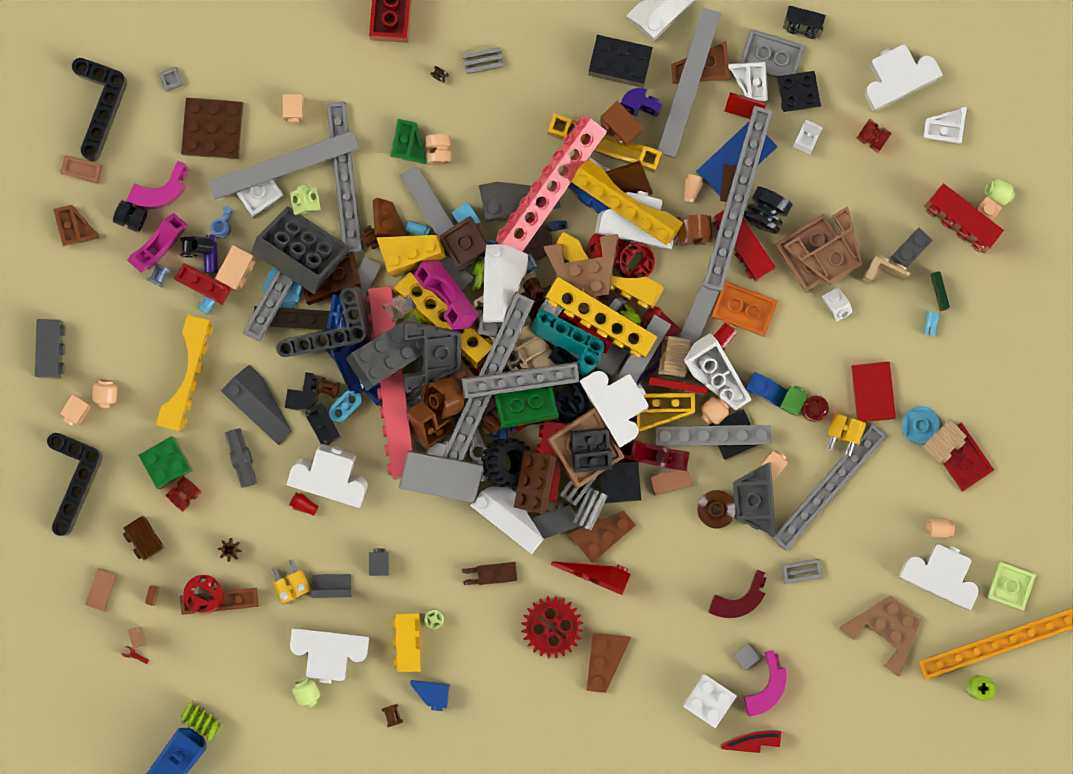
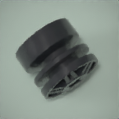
[743,186,793,234]

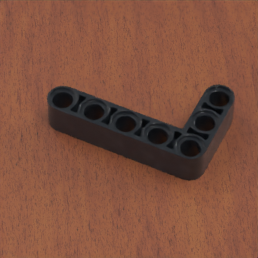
[72,58,127,161]
[47,433,103,536]

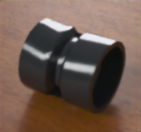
[113,200,148,233]

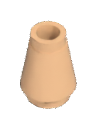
[684,174,704,203]

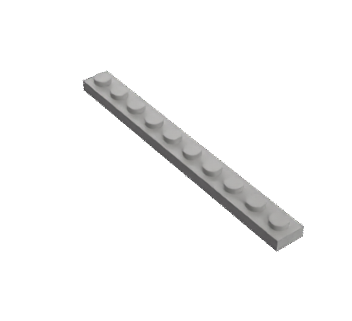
[702,106,773,293]
[442,293,535,461]

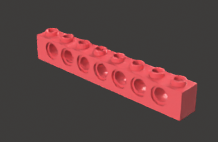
[495,115,607,251]

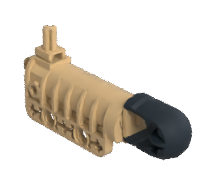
[472,271,588,423]

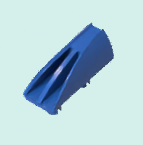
[146,728,207,774]

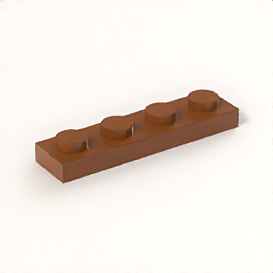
[180,587,259,615]

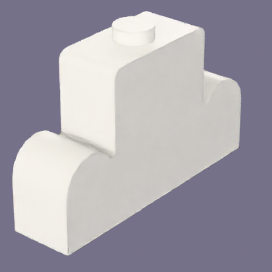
[865,44,943,112]
[595,191,674,249]
[580,371,649,448]
[287,444,368,508]
[898,544,979,610]
[290,628,370,683]

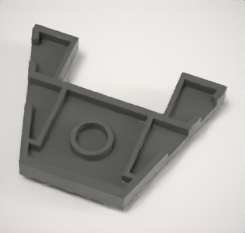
[402,321,461,393]

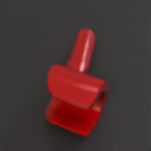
[121,646,149,664]

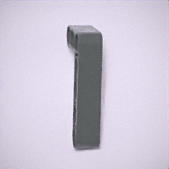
[276,285,370,357]

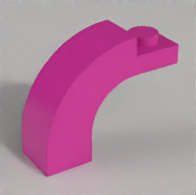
[126,161,188,209]
[127,213,188,273]
[744,650,787,717]

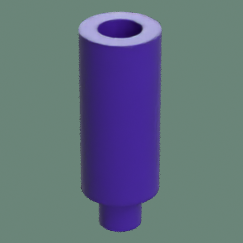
[204,235,218,273]

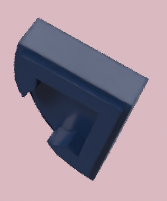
[548,221,568,232]

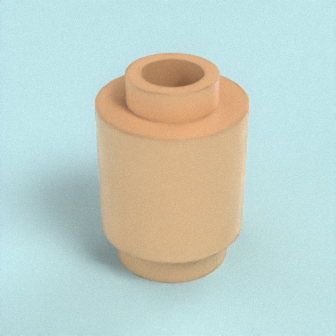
[925,518,955,538]

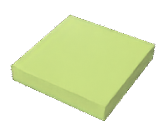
[987,562,1036,611]

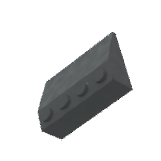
[252,206,350,294]

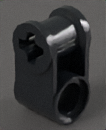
[180,236,214,258]

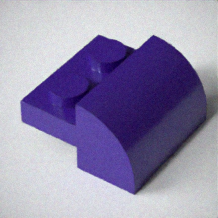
[620,88,662,117]

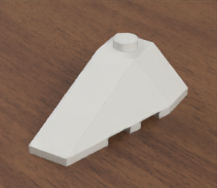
[626,0,695,43]
[483,244,528,323]
[684,333,751,410]
[470,485,544,554]

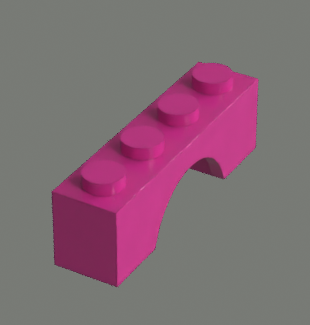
[414,260,479,330]

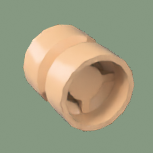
[425,134,451,165]

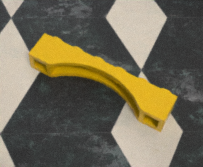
[547,113,662,173]
[571,159,683,246]
[556,232,664,309]
[156,314,213,432]

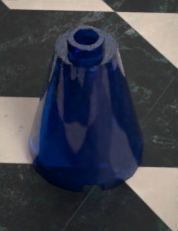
[330,339,368,394]

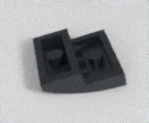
[570,427,612,473]

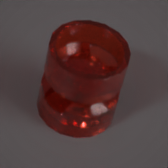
[856,118,892,153]
[801,395,829,422]
[165,476,202,512]

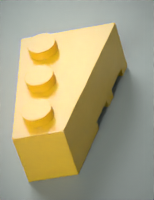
[377,235,447,278]
[636,393,695,433]
[393,613,421,672]

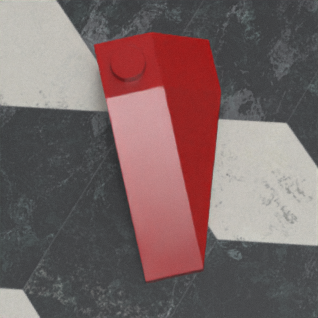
[551,561,631,595]

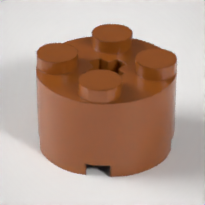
[674,215,713,246]
[422,377,464,420]

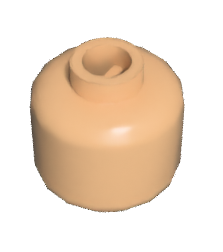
[92,379,117,408]
[701,396,729,425]

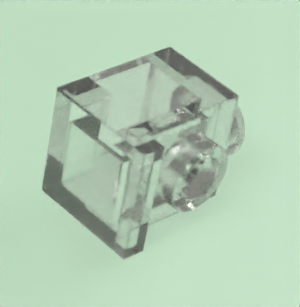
[382,294,417,322]

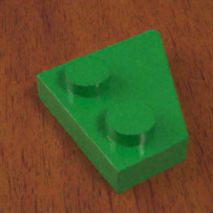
[390,119,427,165]

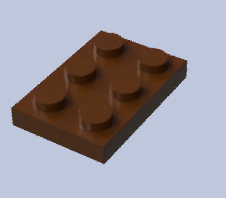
[513,450,556,514]

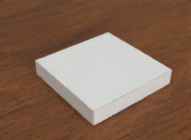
[236,180,284,218]

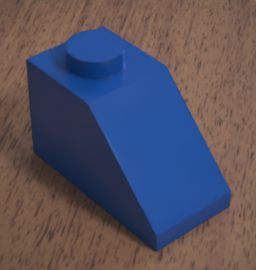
[746,372,788,407]
[410,680,450,711]

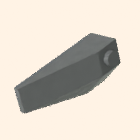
[479,182,561,223]
[221,365,291,445]

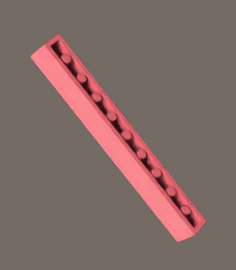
[365,286,413,480]

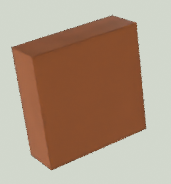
[145,585,160,606]

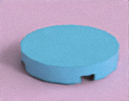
[902,406,941,445]

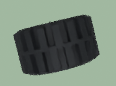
[481,438,530,487]

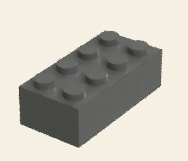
[346,315,423,391]

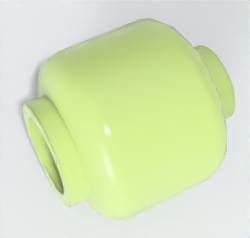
[985,178,1015,206]
[292,677,320,708]

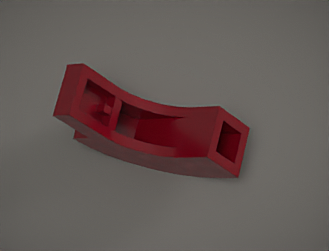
[620,440,690,471]
[707,570,767,618]

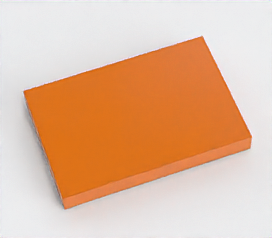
[711,281,778,337]

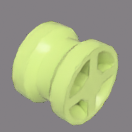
[424,610,444,629]

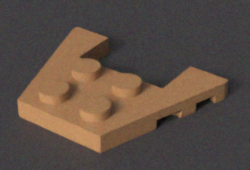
[783,207,863,285]
[544,234,619,301]
[839,596,921,677]

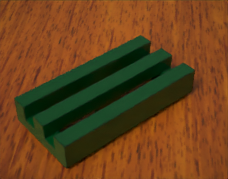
[930,271,950,312]

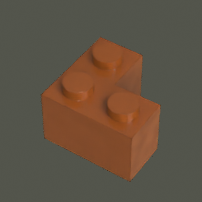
[600,101,644,147]
[406,402,456,450]

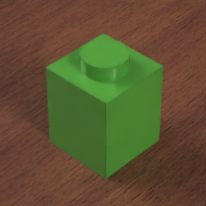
[779,385,808,416]

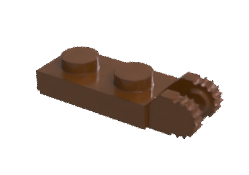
[462,562,518,585]

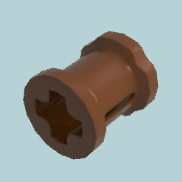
[523,278,547,303]
[317,377,341,399]
[381,704,403,728]

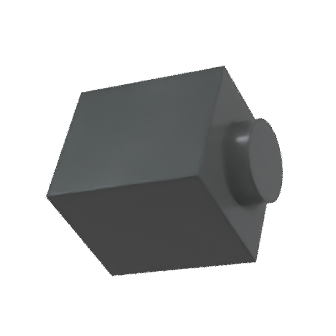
[369,548,389,576]

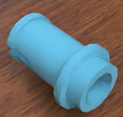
[406,220,431,236]
[198,297,216,314]
[923,311,940,336]

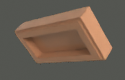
[60,155,103,184]
[650,468,692,496]
[85,568,117,611]
[128,627,146,648]

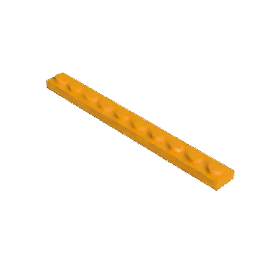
[918,608,1073,680]

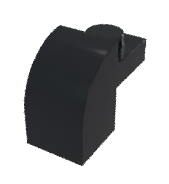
[285,372,319,411]

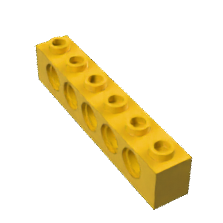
[394,272,493,369]
[544,277,657,358]

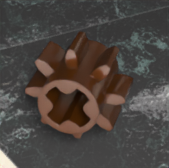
[360,225,381,250]
[480,412,501,435]
[218,538,242,562]

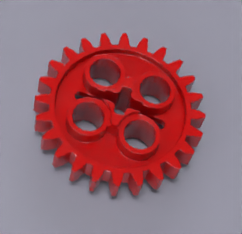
[521,596,583,659]

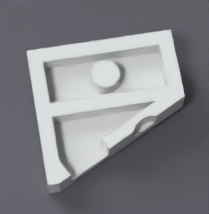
[728,61,768,101]
[923,107,967,144]

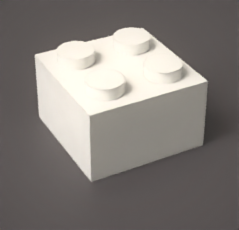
[682,674,737,728]

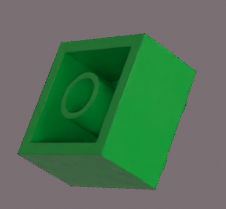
[138,436,194,489]

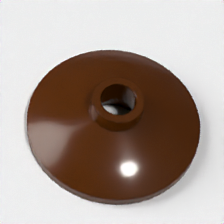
[697,490,736,529]

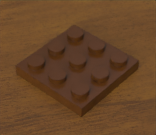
[181,98,243,159]

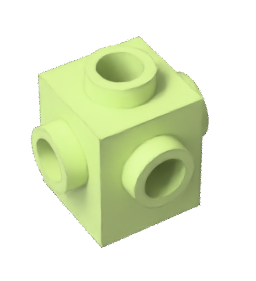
[290,185,321,215]

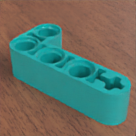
[530,311,604,376]

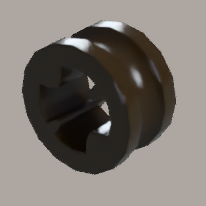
[430,66,449,83]

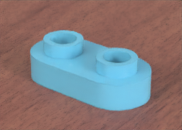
[329,390,362,423]

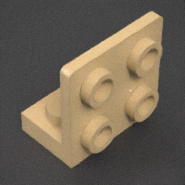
[861,255,910,284]

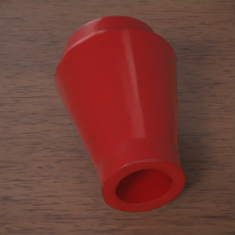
[289,492,319,516]

